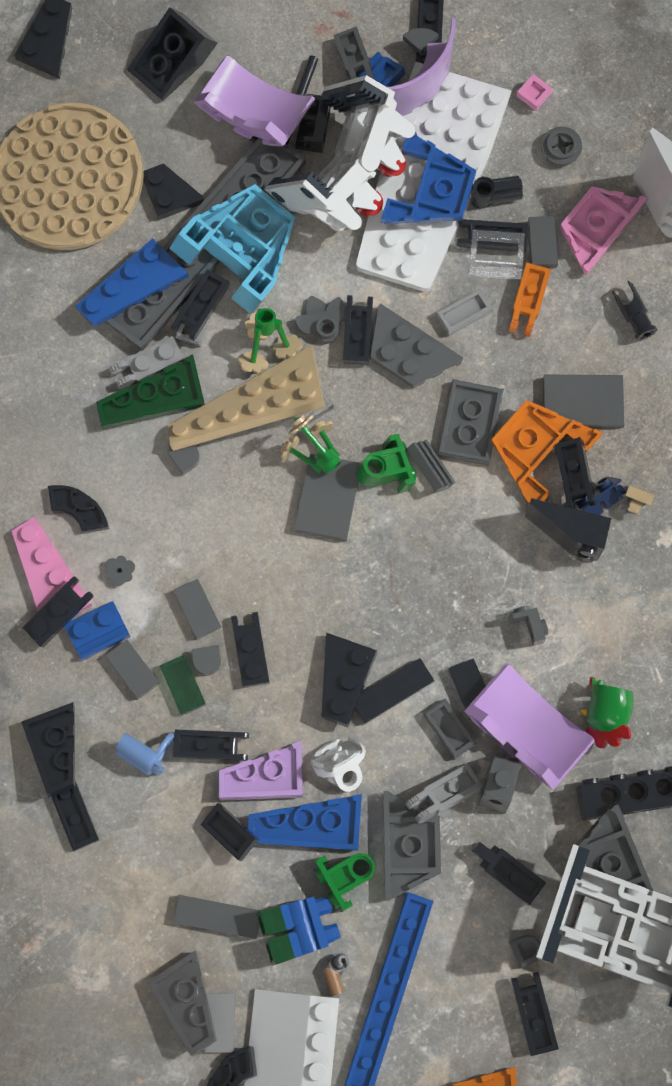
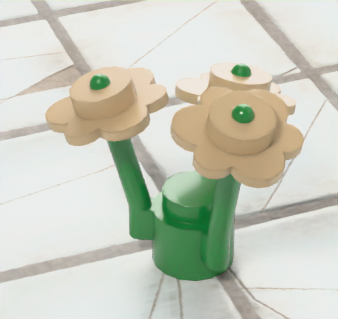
[238,308,303,373]
[280,414,342,475]

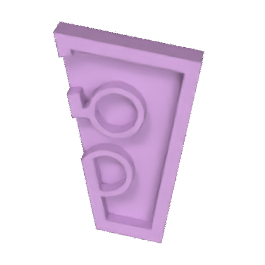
[219,741,303,800]

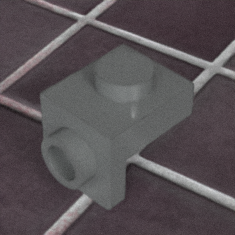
[509,606,549,646]

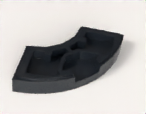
[48,485,109,534]
[207,1046,257,1086]

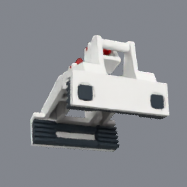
[264,75,415,231]

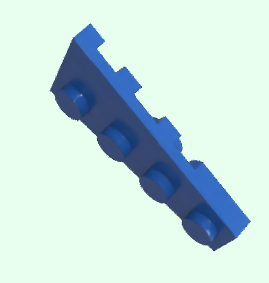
[75,238,189,327]
[248,794,362,851]

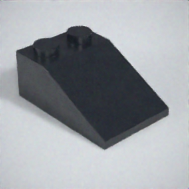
[127,7,217,101]
[525,498,612,563]

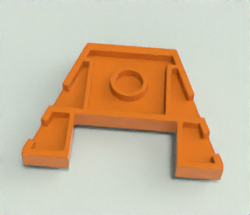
[491,400,603,505]

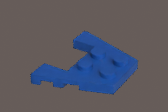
[381,132,477,224]

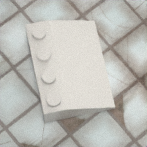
[633,127,672,238]
[245,989,339,1086]

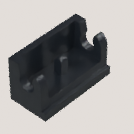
[295,94,331,153]

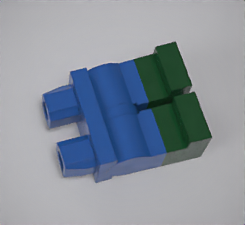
[256,896,341,966]

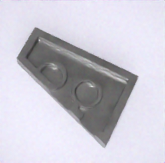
[147,950,217,1057]

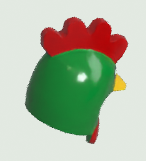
[581,677,634,749]

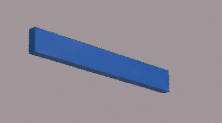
[344,892,434,1086]

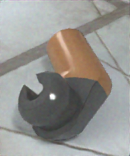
[323,953,349,997]

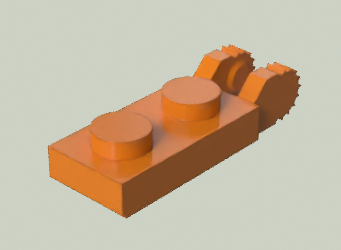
[509,262,551,337]

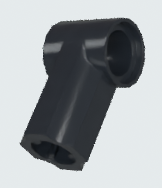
[470,176,523,208]

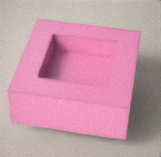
[517,74,553,111]

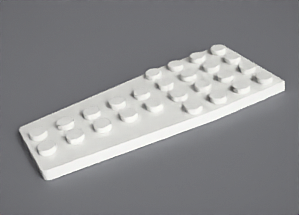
[356,62,512,292]

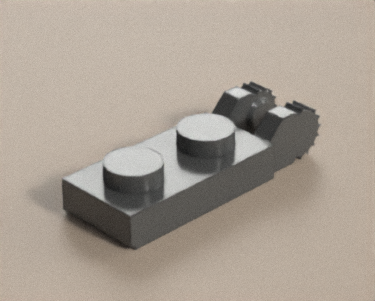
[333,26,375,80]

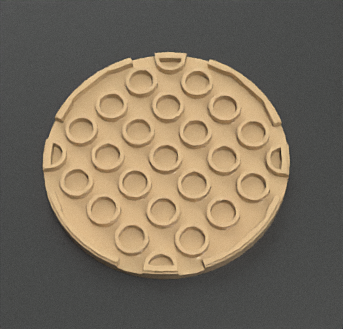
[0,102,144,250]

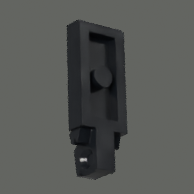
[472,842,546,906]

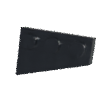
[14,0,73,79]
[321,632,378,728]
[21,702,75,797]

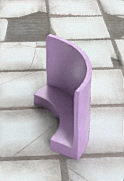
[387,18,456,116]
[194,56,315,146]
[464,664,595,790]

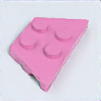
[560,186,647,275]

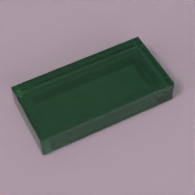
[159,654,207,716]

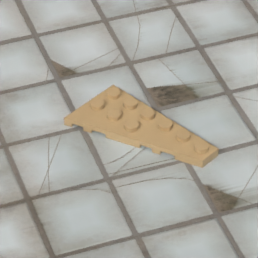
[168,345,325,451]

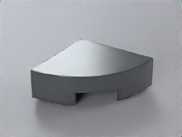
[403,28,438,55]

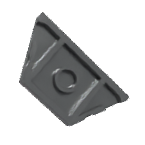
[370,303,463,388]
[383,791,441,901]
[575,801,653,900]

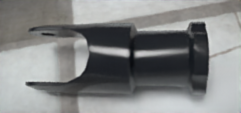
[612,280,658,341]

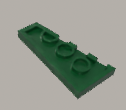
[96,354,205,430]

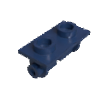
[575,476,626,515]

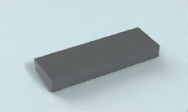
[173,895,261,939]

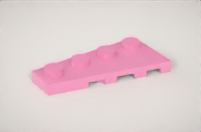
[12,517,92,616]

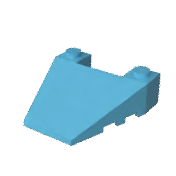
[169,184,295,314]

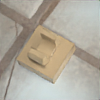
[625,484,655,515]

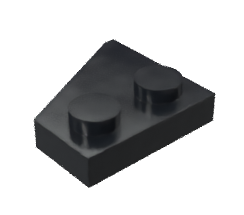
[143,163,204,220]

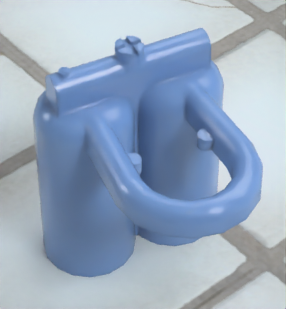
[116,732,174,775]

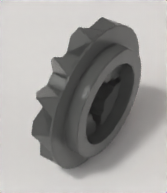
[541,126,582,166]

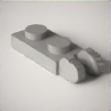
[108,336,185,390]
[405,764,484,824]

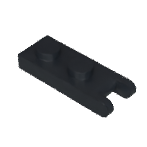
[456,219,528,252]
[171,269,230,341]
[343,295,373,365]
[555,437,596,509]
[22,576,94,648]
[231,612,270,688]
[173,729,249,761]
[511,972,559,1056]

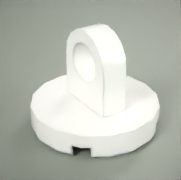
[311,737,366,792]

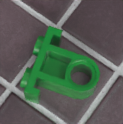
[356,434,416,494]
[313,853,375,912]

